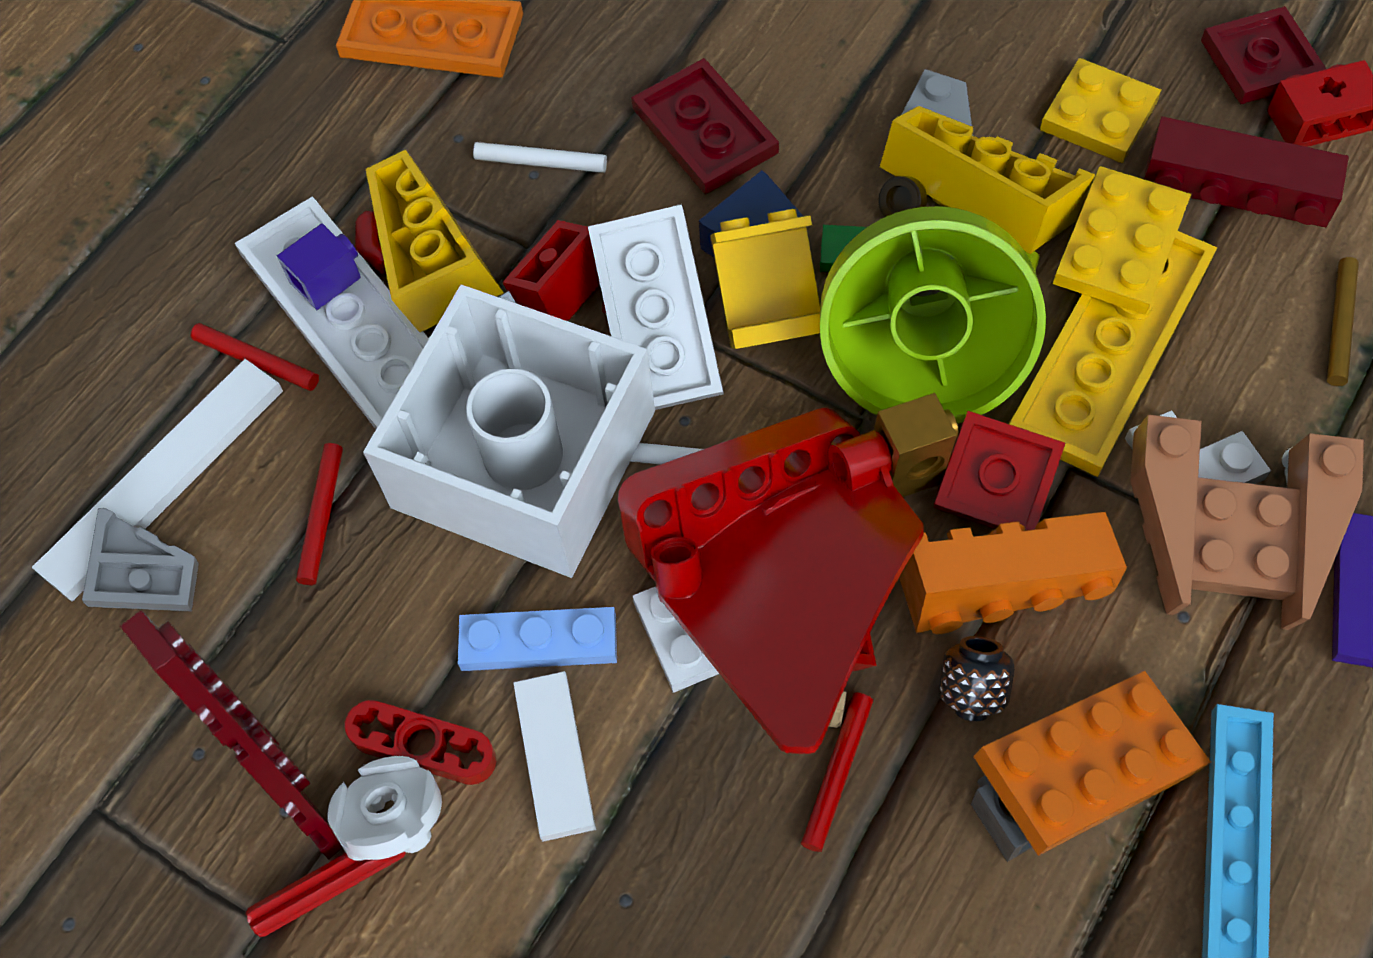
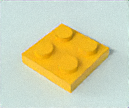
[1040,58,1161,163]

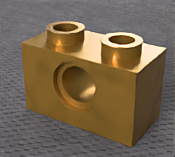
[874,393,958,497]

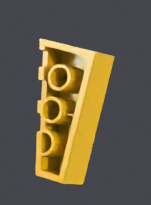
[880,106,1095,254]
[366,149,504,332]

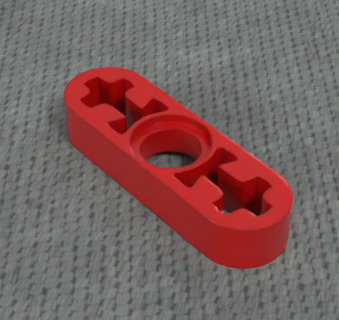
[345,700,497,785]

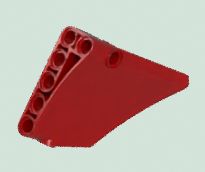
[618,408,924,754]

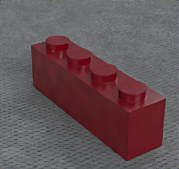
[1143,116,1349,228]

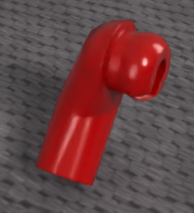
[355,211,386,274]

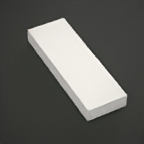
[513,671,596,842]

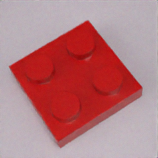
[934,411,1066,531]

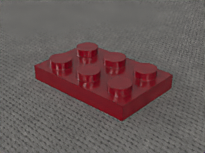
[631,58,779,195]

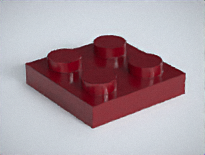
[1201,6,1327,105]

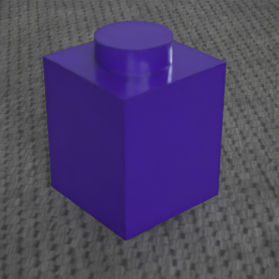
[276,223,361,310]

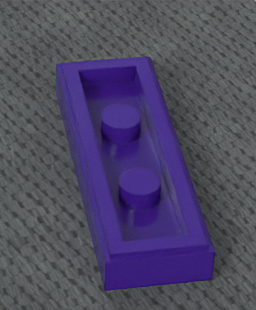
[1332,513,1373,668]

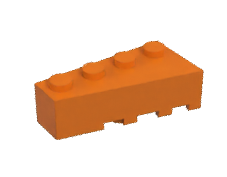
[899,512,1127,634]

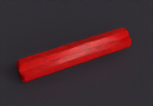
[246,852,406,937]

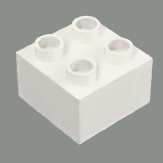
[363,285,655,578]

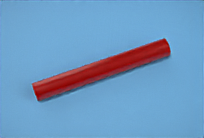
[191,323,319,391]
[296,443,343,585]
[801,693,874,852]

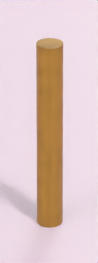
[1327,257,1359,386]

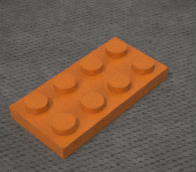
[336,0,523,78]
[973,671,1211,856]

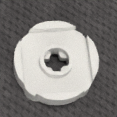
[328,756,442,861]

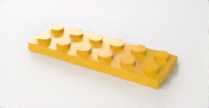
[1009,231,1218,477]

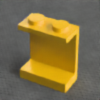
[710,209,820,349]

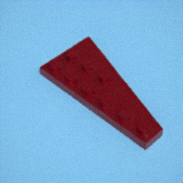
[120,610,343,860]

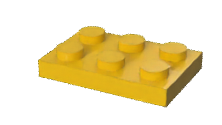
[1053,166,1191,315]

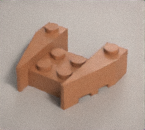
[1130,415,1364,630]

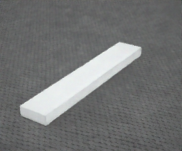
[32,359,283,602]

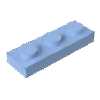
[458,607,617,671]

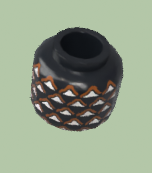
[940,636,1015,722]

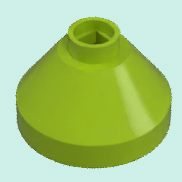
[820,206,1046,424]

